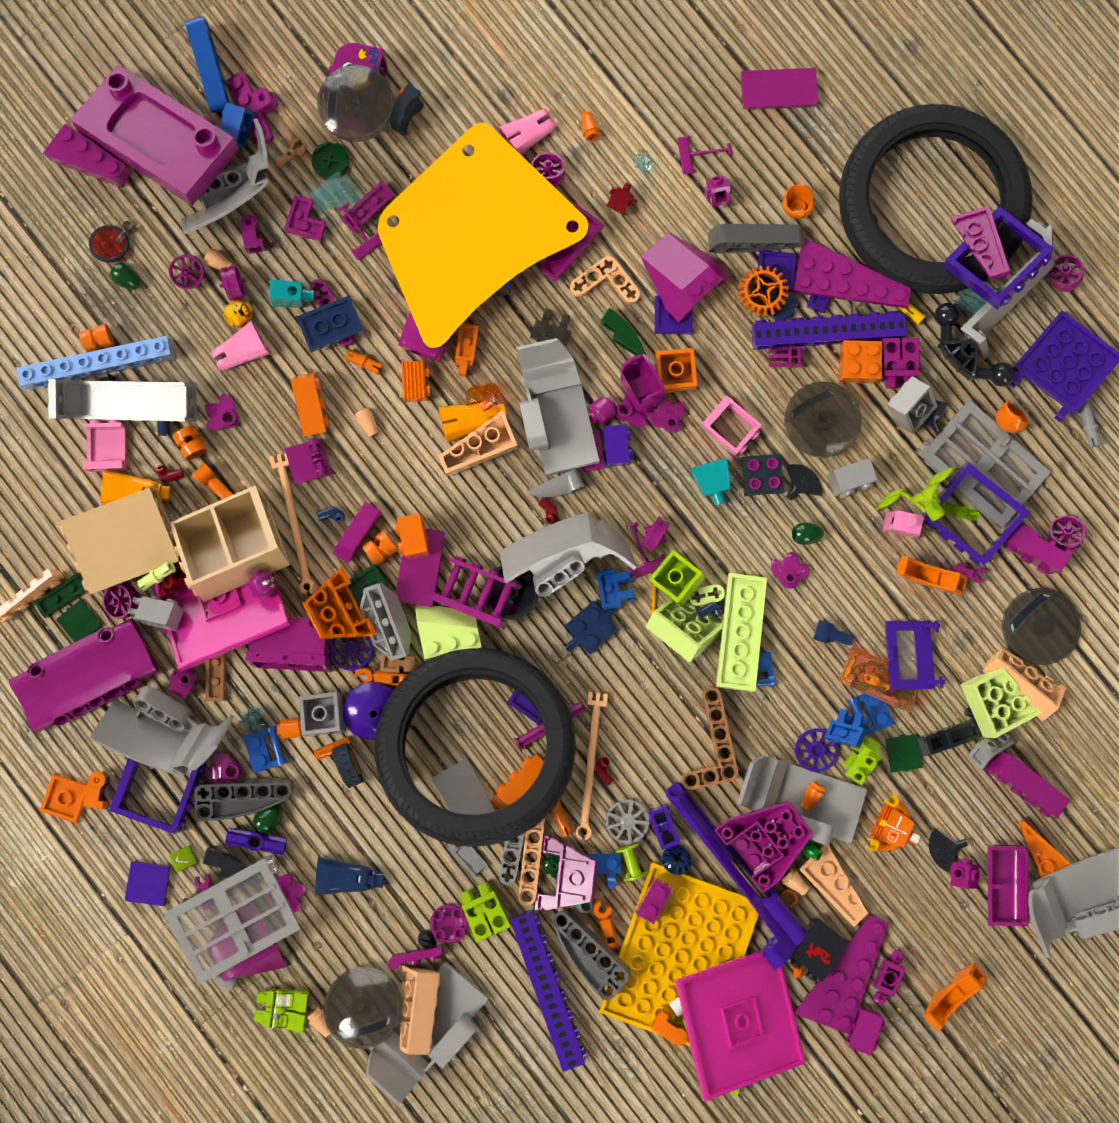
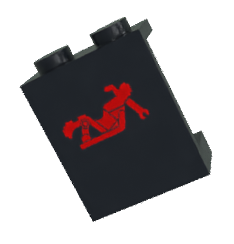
[789,918,849,982]

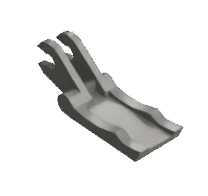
[447,844,488,878]

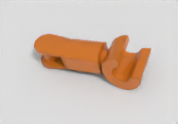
[192,462,234,500]
[354,667,408,686]
[593,897,620,951]

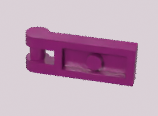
[388,944,444,969]

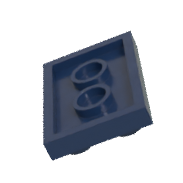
[296,296,364,353]

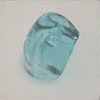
[634,152,653,173]

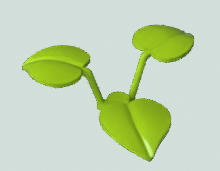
[876,466,958,521]

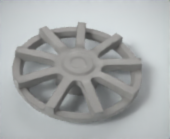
[606,799,649,844]

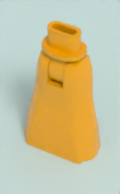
[438,402,507,443]
[100,470,171,506]

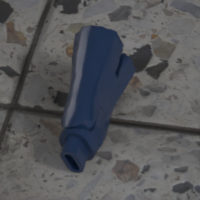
[314,856,384,895]

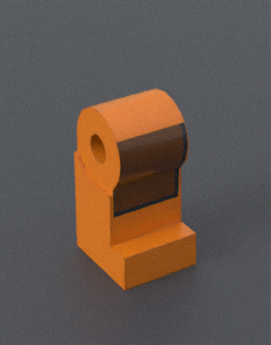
[83,772,110,809]
[650,1008,688,1046]

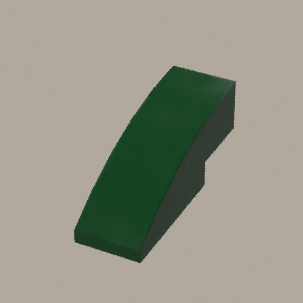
[601,307,646,356]

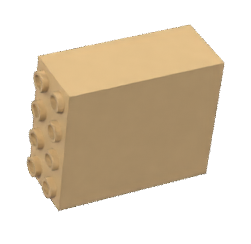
[169,485,290,602]
[59,486,181,594]

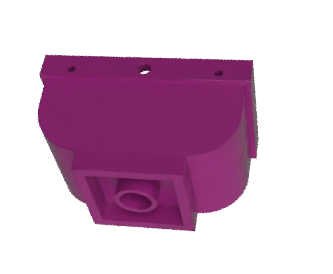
[245,617,332,672]

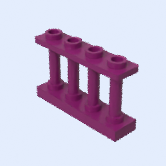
[431,556,521,629]

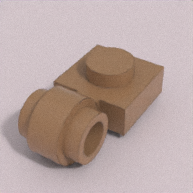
[380,653,418,673]

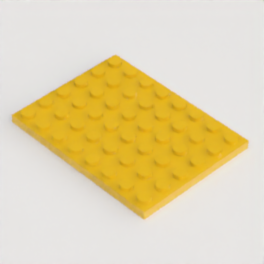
[599,862,759,1046]

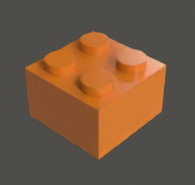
[839,340,882,384]
[654,348,697,393]
[394,513,431,560]

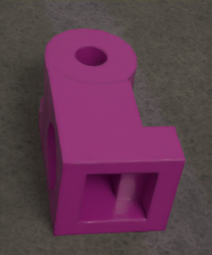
[240,215,266,254]

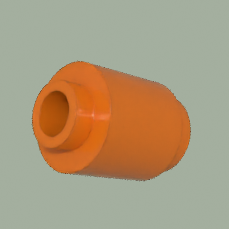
[277,718,302,739]

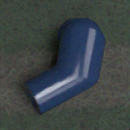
[316,506,345,523]
[697,602,724,618]

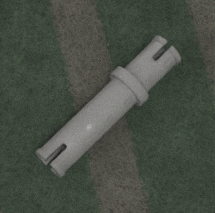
[1080,398,1102,448]

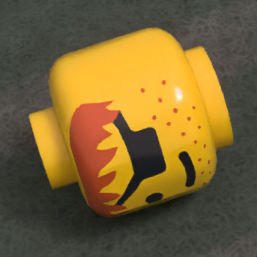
[223,299,253,328]

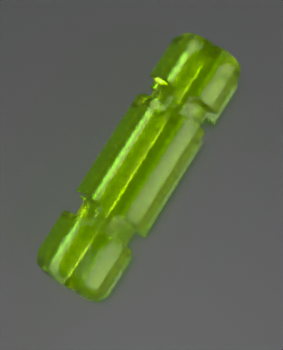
[941,502,979,521]

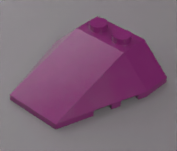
[641,233,733,323]

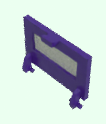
[885,620,945,690]

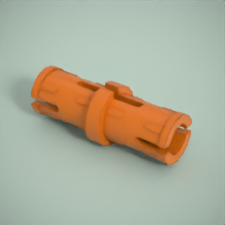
[344,348,383,375]
[552,800,573,837]

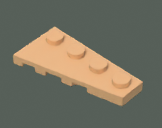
[0,569,65,623]
[798,844,868,927]

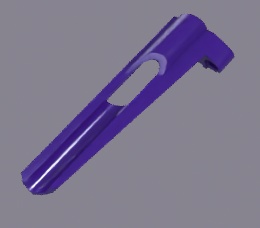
[665,782,807,970]

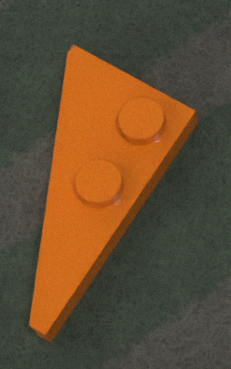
[1019,819,1071,878]

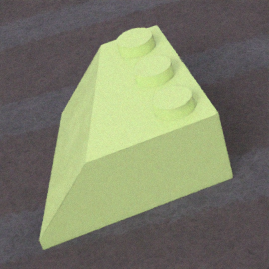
[646,599,723,662]
[415,605,483,660]
[960,668,1042,738]

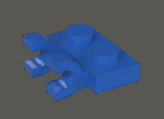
[596,569,635,610]
[824,708,870,749]
[585,853,621,888]

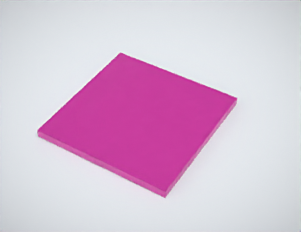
[154,560,291,672]
[675,950,806,1101]

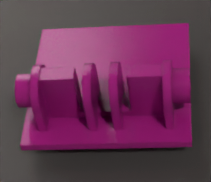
[285,438,332,484]

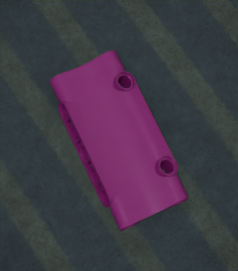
[9,618,159,733]

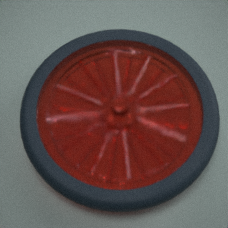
[89,225,129,263]

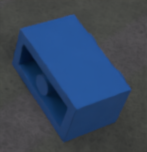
[219,103,255,149]

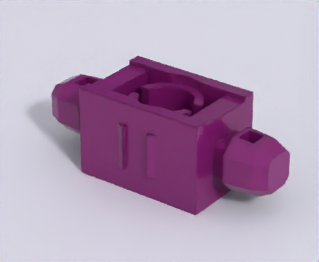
[872,950,906,1005]

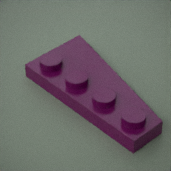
[540,203,604,283]
[950,206,1010,280]

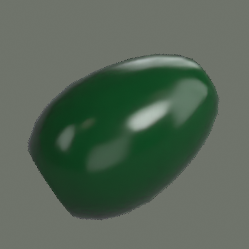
[110,262,141,290]
[792,522,824,545]
[252,804,283,834]

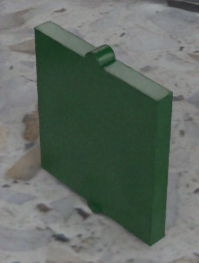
[56,599,102,643]
[885,734,923,773]

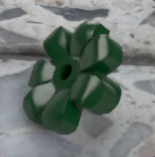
[542,853,560,878]

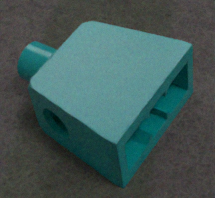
[269,279,314,307]
[690,458,731,506]

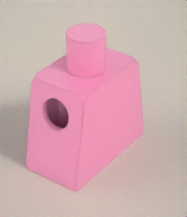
[882,510,924,539]

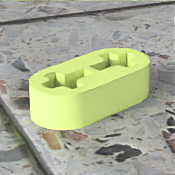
[688,585,725,606]

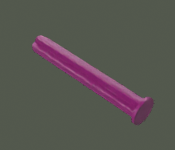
[514,702,586,751]

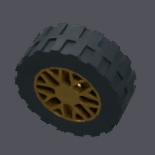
[332,742,364,788]

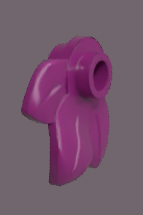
[204,394,239,431]
[616,395,652,428]
[647,397,685,433]
[771,552,809,589]
[204,752,243,791]
[268,873,307,912]

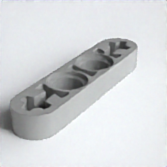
[499,833,525,885]

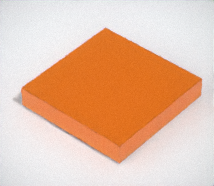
[40,774,87,823]

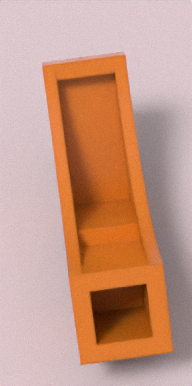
[897,556,968,596]
[923,963,987,1031]

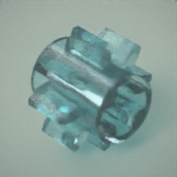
[239,707,264,731]

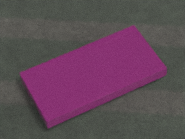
[741,68,818,110]
[395,528,446,607]

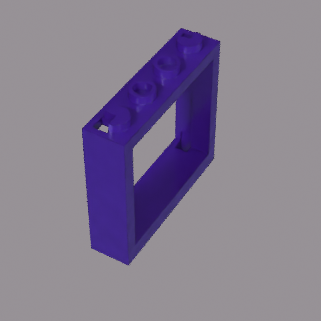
[944,206,1054,310]
[922,462,1030,565]
[109,758,206,834]

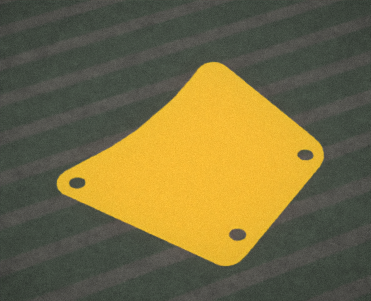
[378,123,588,348]

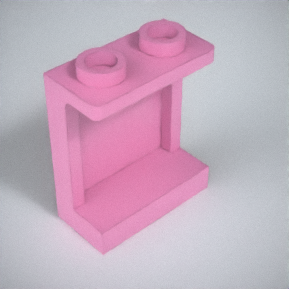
[83,420,127,472]

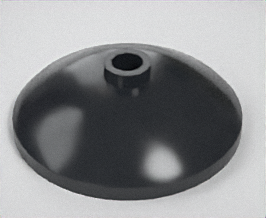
[483,565,539,620]

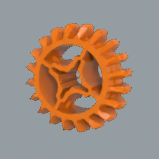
[737,265,789,317]

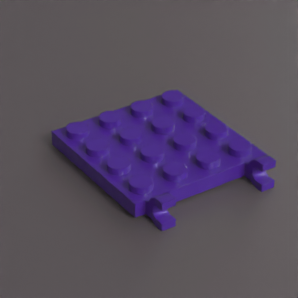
[1009,311,1119,422]

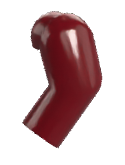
[155,464,185,482]
[538,497,558,525]
[596,757,614,786]

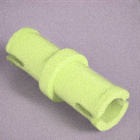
[137,561,175,591]

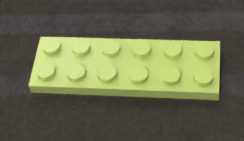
[716,573,767,692]

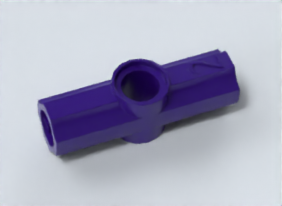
[225,827,287,855]

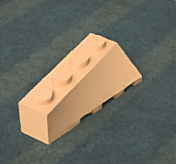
[439,410,518,477]
[983,648,1067,721]
[400,965,440,1055]

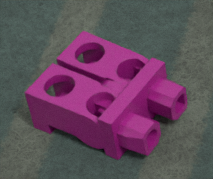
[880,338,919,389]

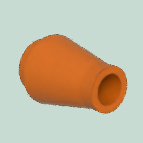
[581,111,601,141]
[800,781,826,811]

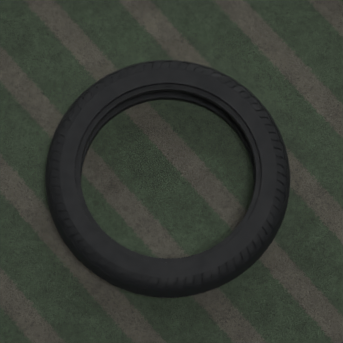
[839,104,1033,294]
[375,648,576,847]

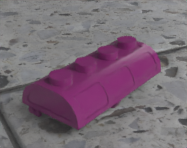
[987,845,1029,927]

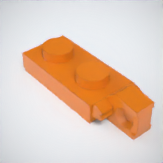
[455,323,479,377]

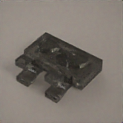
[530,308,572,347]

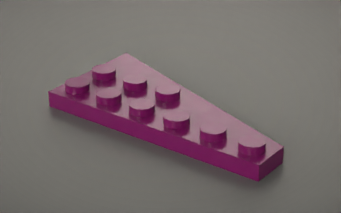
[793,237,911,308]
[793,915,889,1035]

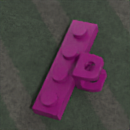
[227,71,279,146]

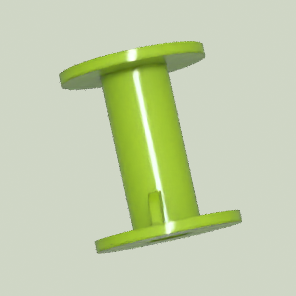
[615,843,648,881]

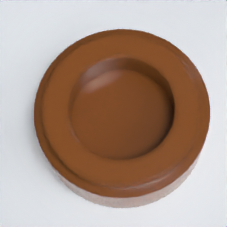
[779,888,799,909]

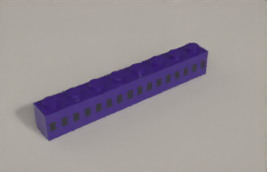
[751,311,907,350]
[510,910,587,1072]

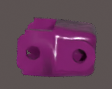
[398,311,453,362]
[620,354,666,412]

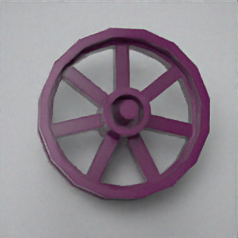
[531,153,565,187]
[169,254,205,289]
[1048,254,1084,292]
[219,265,246,301]
[1048,515,1086,552]
[640,516,671,552]
[103,584,140,619]

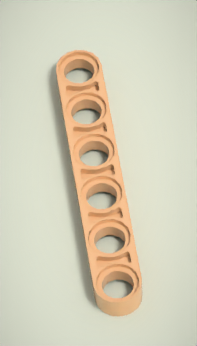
[519,818,545,906]

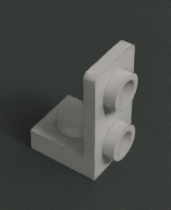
[968,733,1015,770]

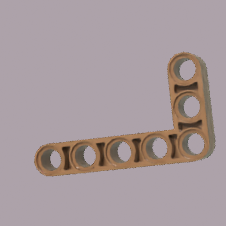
[681,687,738,790]

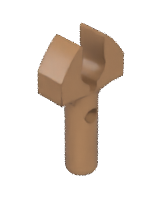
[275,138,306,168]

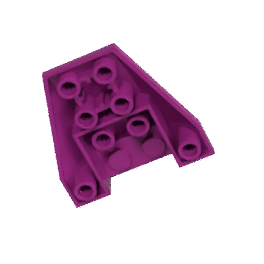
[715,801,813,893]

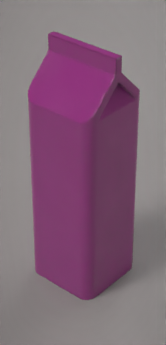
[332,502,383,564]

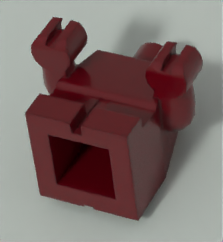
[606,182,638,215]
[158,564,187,598]

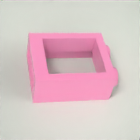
[700,396,761,456]

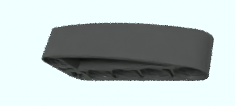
[708,224,804,253]
[194,778,294,821]
[553,909,632,1000]

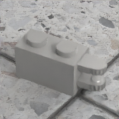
[128,595,184,631]

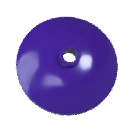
[343,682,393,740]

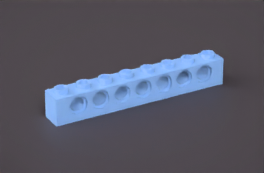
[17,336,176,390]

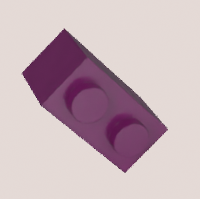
[635,877,673,924]
[845,1007,885,1056]

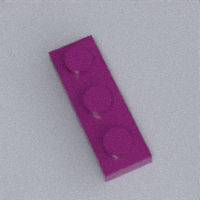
[340,180,394,233]

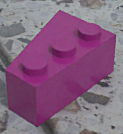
[1003,523,1073,575]

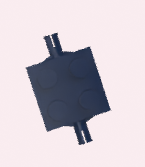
[564,600,619,655]

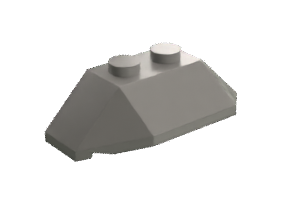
[360,583,411,661]

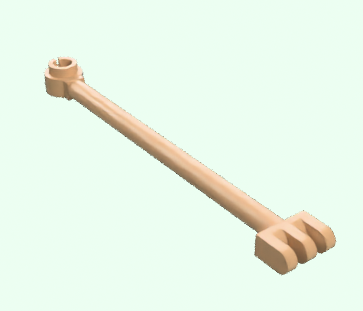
[270,453,316,595]
[576,691,608,840]

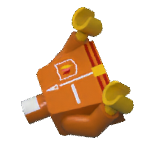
[865,793,920,852]

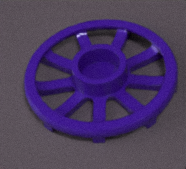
[330,636,374,671]
[795,729,838,772]

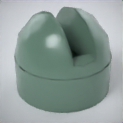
[576,902,593,914]

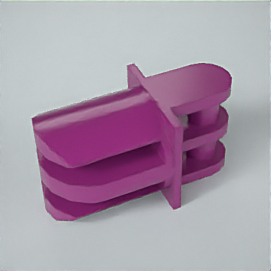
[768,346,804,369]

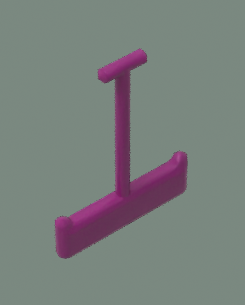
[677,136,732,174]
[338,203,382,260]
[626,522,665,579]

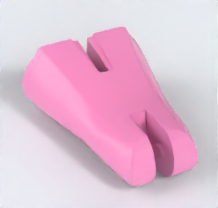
[498,109,557,156]
[211,321,270,371]

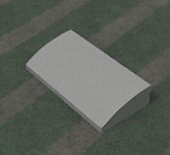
[432,759,495,815]

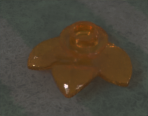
[465,383,500,412]

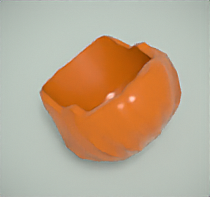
[782,184,815,219]
[995,400,1028,433]

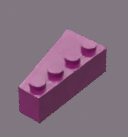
[43,123,132,188]
[984,752,1070,819]

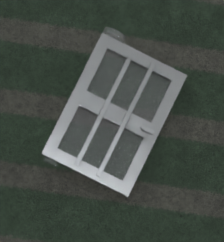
[915,400,1050,529]
[163,855,302,985]

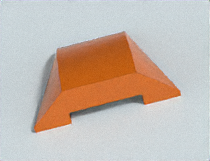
[303,566,377,639]

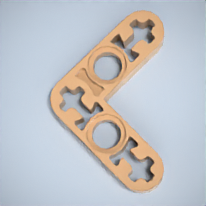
[570,256,640,305]

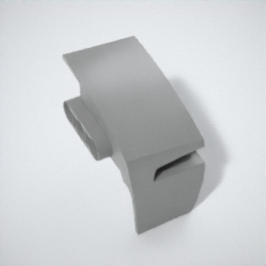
[180,118,268,234]
[516,338,599,476]
[500,513,637,597]
[89,686,235,776]
[737,756,868,846]
[1028,847,1119,959]
[366,961,489,1106]

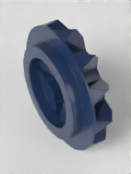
[661,845,693,875]

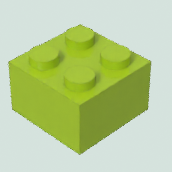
[648,550,706,607]

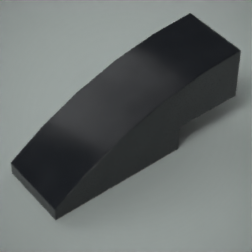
[917,718,983,756]
[203,847,262,887]

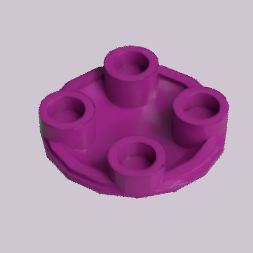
[430,904,469,944]

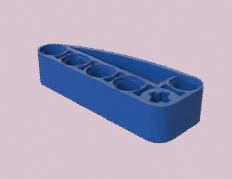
[185,16,229,114]

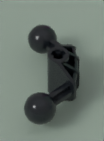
[934,303,1015,387]

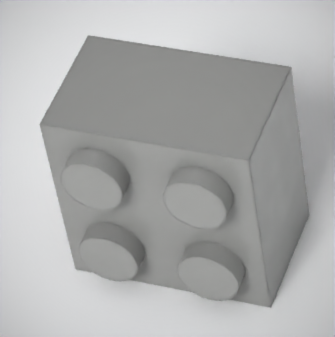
[887,376,938,434]
[827,458,878,498]
[299,692,346,737]

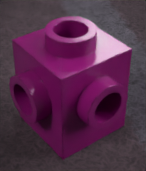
[704,176,732,207]
[167,668,198,699]
[950,859,980,889]

